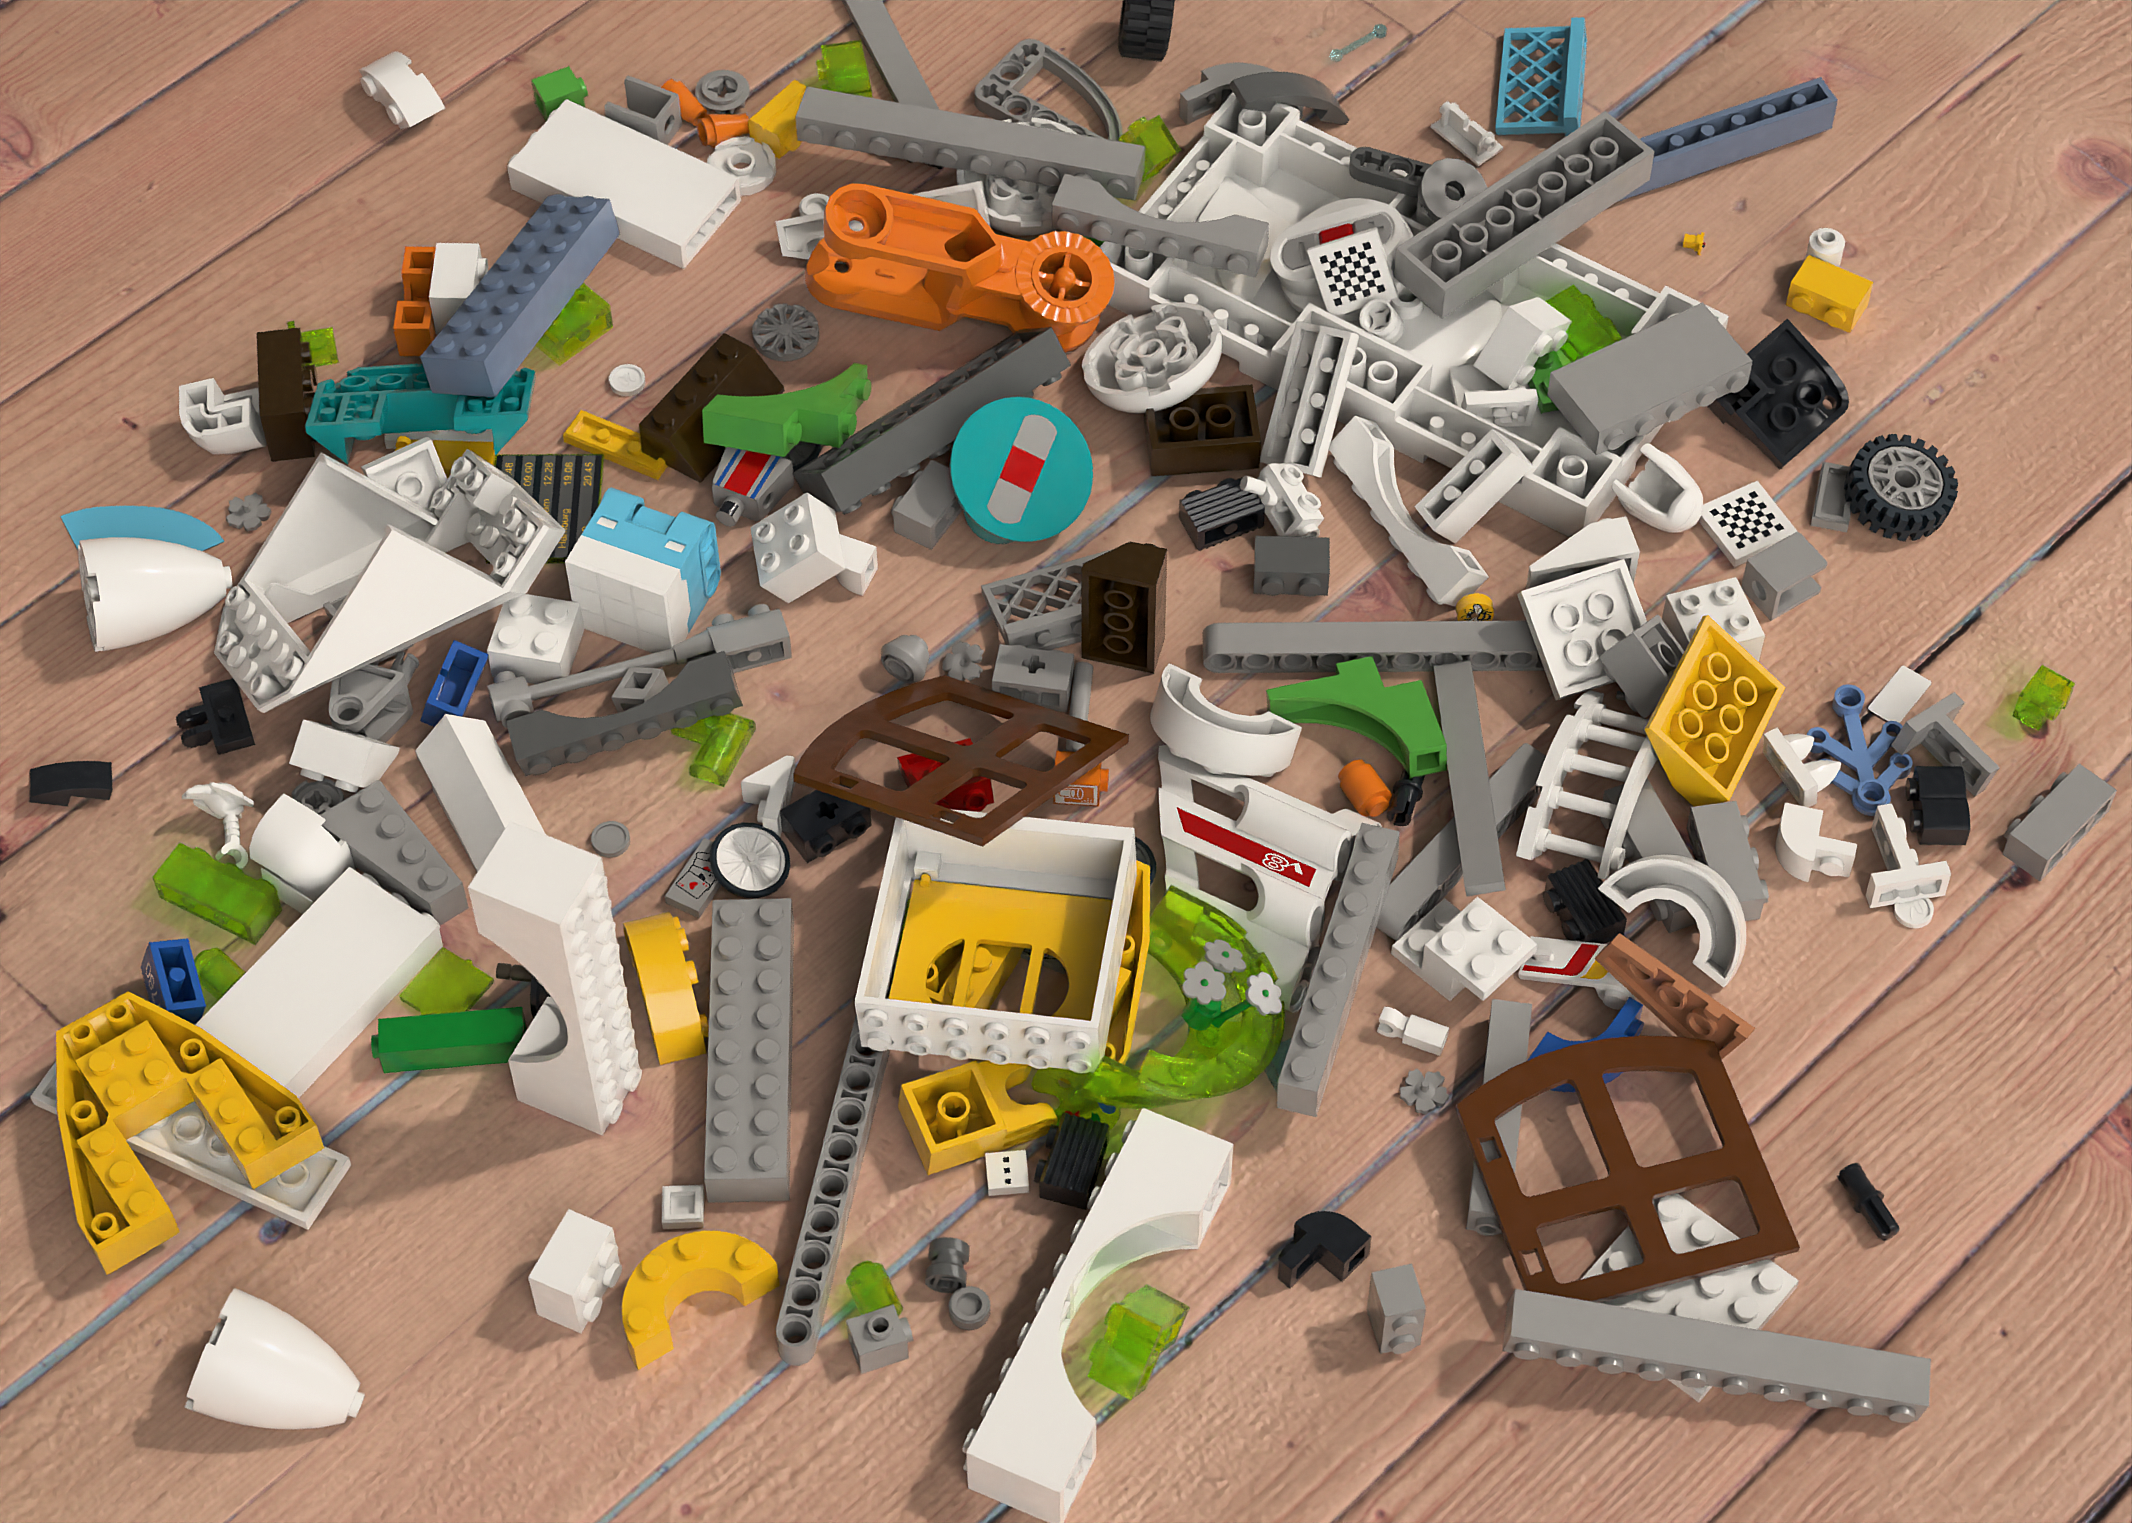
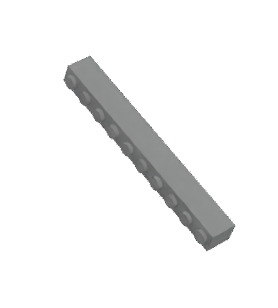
[795,87,1145,200]
[1503,1289,1931,1423]

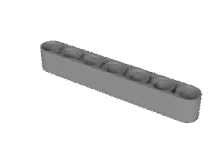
[1376,743,1546,942]

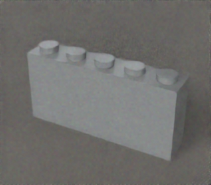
[1547,302,1753,455]

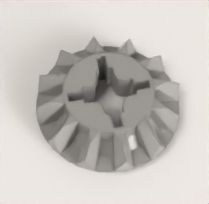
[695,70,750,114]

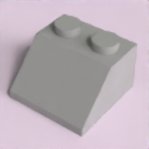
[1599,614,1684,719]

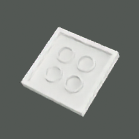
[1517,559,1647,701]

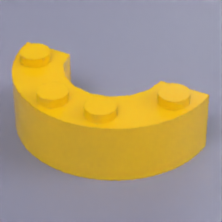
[623,912,709,1065]
[622,1231,780,1370]

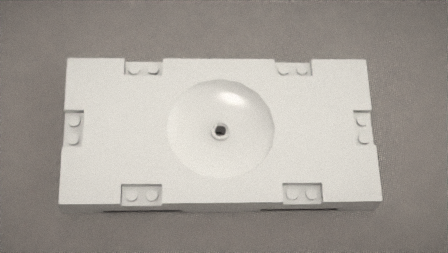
[1100,93,1729,537]

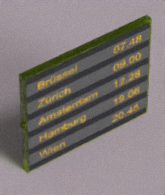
[485,453,605,564]

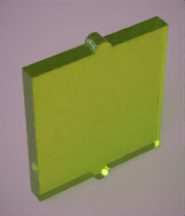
[399,947,494,1015]

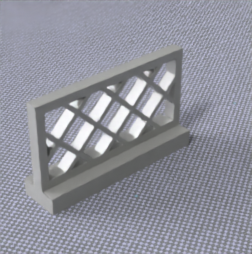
[981,549,1113,651]

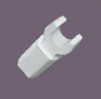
[1377,1007,1449,1056]

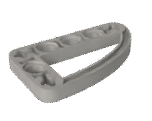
[975,39,1122,142]

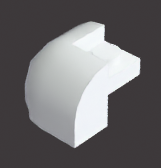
[179,378,267,454]
[249,793,356,902]

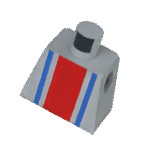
[712,447,794,527]

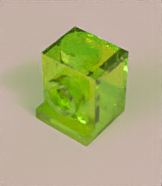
[2012,665,2075,731]

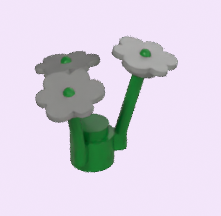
[1181,939,1282,1031]

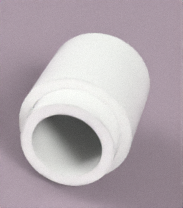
[1805,228,1845,267]

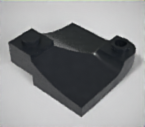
[1707,318,1849,469]

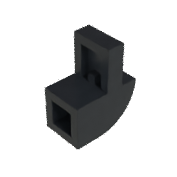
[1278,1211,1372,1288]

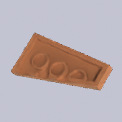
[1594,933,1756,1059]

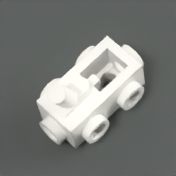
[1240,463,1324,537]

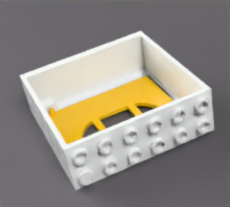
[855,809,1137,1073]

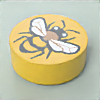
[1456,593,1494,621]

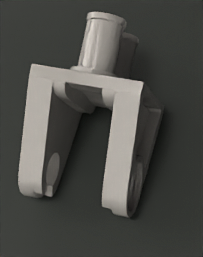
[329,651,419,743]

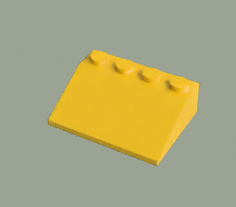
[1644,615,1785,807]

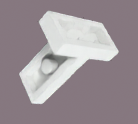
[1865,803,1951,908]

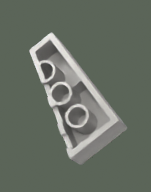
[320,780,469,925]

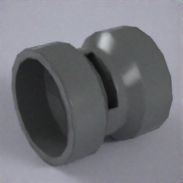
[925,1237,970,1293]

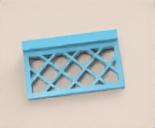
[1495,17,1587,137]

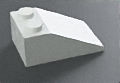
[1523,517,1640,616]

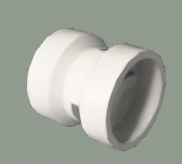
[1359,299,1404,344]

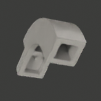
[1180,63,1303,125]

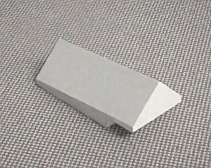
[415,714,546,872]

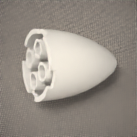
[78,537,233,652]
[185,1288,365,1429]

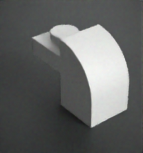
[1775,803,1857,882]

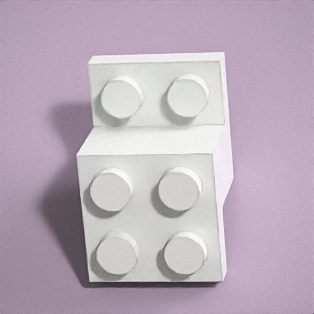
[1391,896,1537,1001]

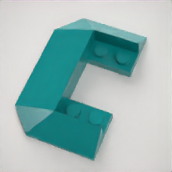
[305,364,536,464]

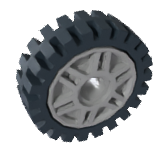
[1844,434,1958,541]

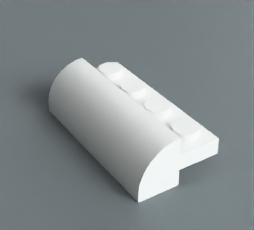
[1260,321,1359,478]

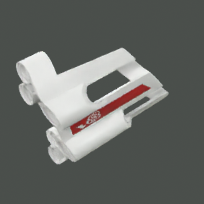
[1158,745,1382,1013]

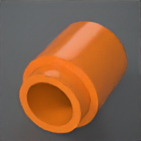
[1338,759,1392,817]

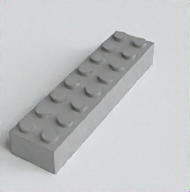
[1393,111,1655,319]
[704,898,794,1203]

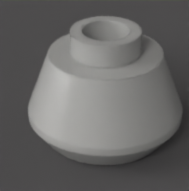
[881,635,930,683]

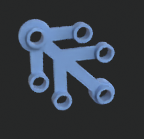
[1807,684,1913,816]

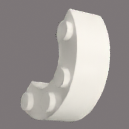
[1150,663,1302,777]
[1598,854,1746,988]

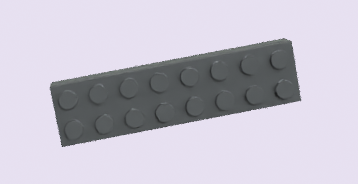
[792,327,1071,514]

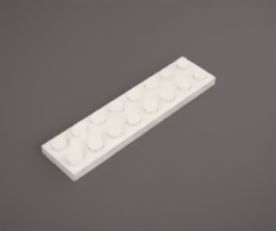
[30,1061,351,1230]

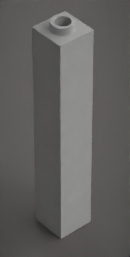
[1466,999,1532,1236]

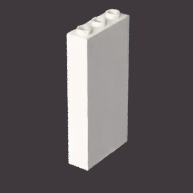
[507,99,741,269]
[195,867,443,1098]

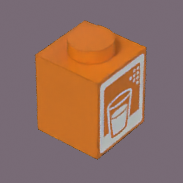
[1053,751,1109,806]

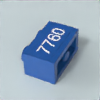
[141,938,206,1025]

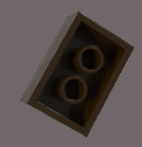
[256,328,318,462]
[1144,384,1261,477]

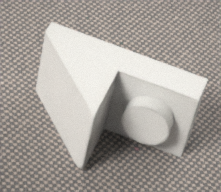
[741,756,796,837]

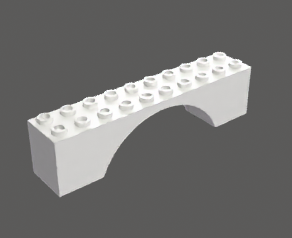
[468,821,642,1135]
[962,1108,1233,1523]

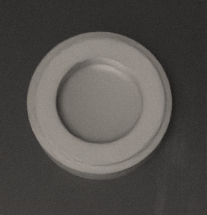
[949,1286,990,1330]

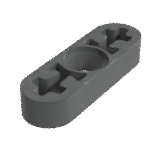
[1349,147,1448,198]

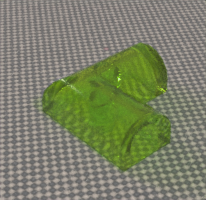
[671,712,756,787]

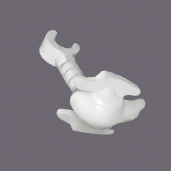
[182,782,254,875]

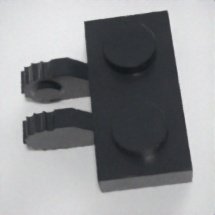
[176,678,255,755]

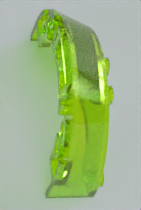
[1079,885,1285,1109]

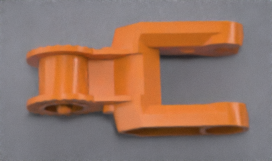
[805,183,1115,353]

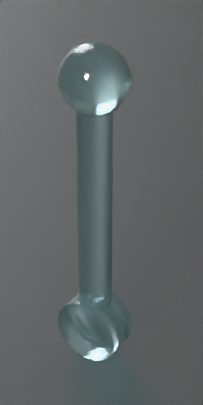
[1330,24,1387,62]

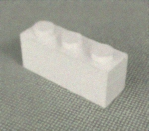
[1415,429,1533,544]

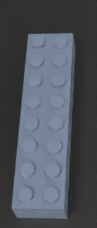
[420,194,620,397]

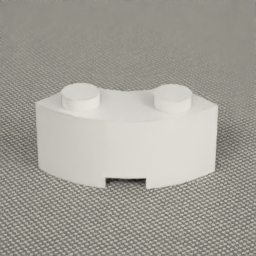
[359,52,445,129]

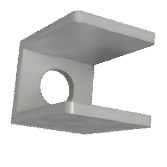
[604,76,682,145]
[1741,532,1827,621]

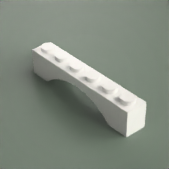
[1329,416,1489,607]

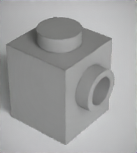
[846,1304,913,1374]

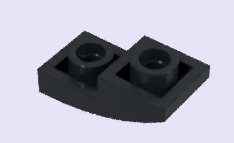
[29,761,112,806]

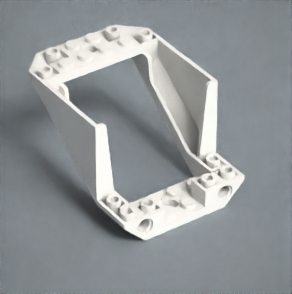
[214,449,566,713]

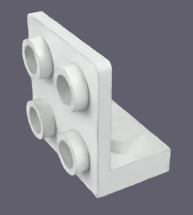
[1449,365,1538,427]

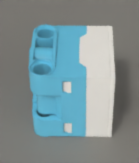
[565,487,721,653]

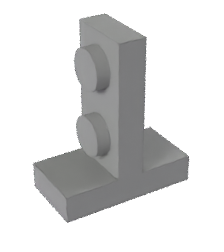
[1891,692,2000,796]

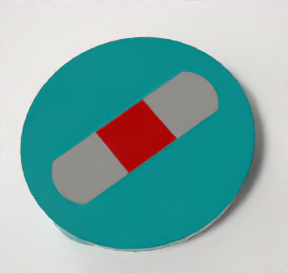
[950,397,1093,544]

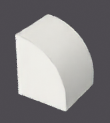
[836,534,878,596]

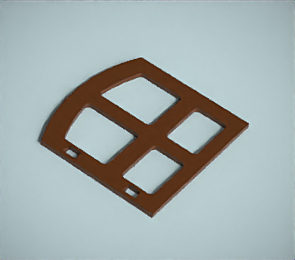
[793,675,1129,847]
[1455,1035,1800,1303]

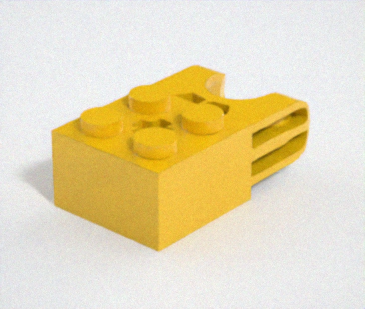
[898,1060,1058,1175]

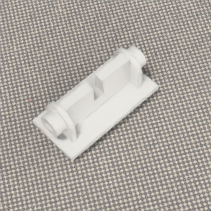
[1431,102,1503,166]

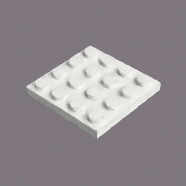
[1582,1193,1799,1402]

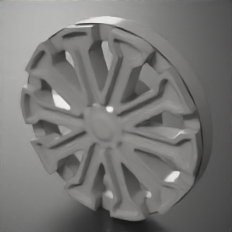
[752,303,819,361]

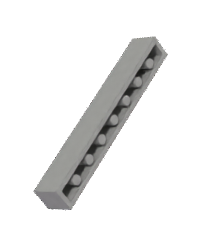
[1277,823,1400,1117]

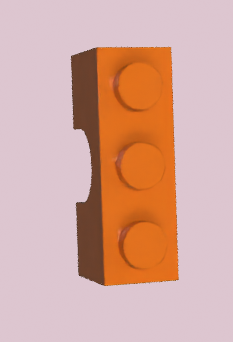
[393,246,437,356]

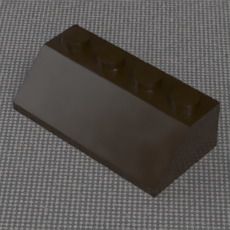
[639,333,784,483]
[1081,541,1167,674]

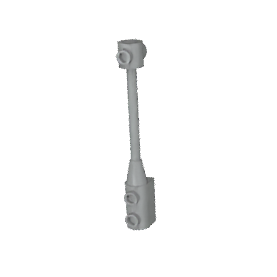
[487,604,792,728]

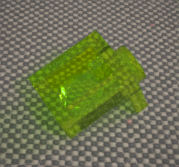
[287,321,339,367]

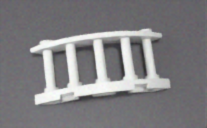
[1516,690,1658,880]

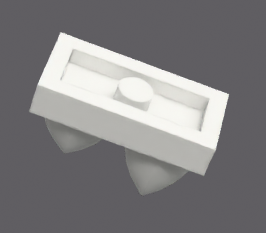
[1763,728,1841,807]

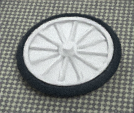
[710,822,790,898]

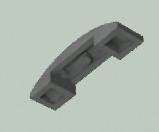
[1229,72,1349,125]

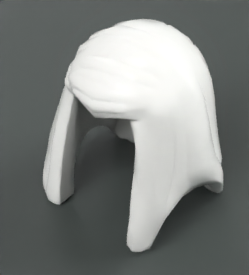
[1611,443,1703,533]

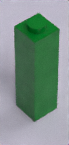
[371,1007,527,1073]

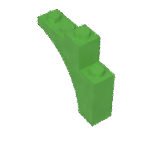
[702,363,871,457]
[1266,656,1447,778]

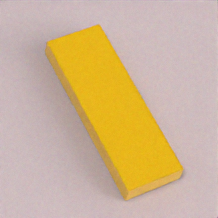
[563,410,668,480]

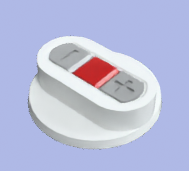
[1270,198,1414,322]

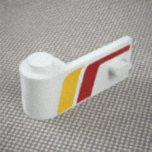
[1518,936,1637,1010]

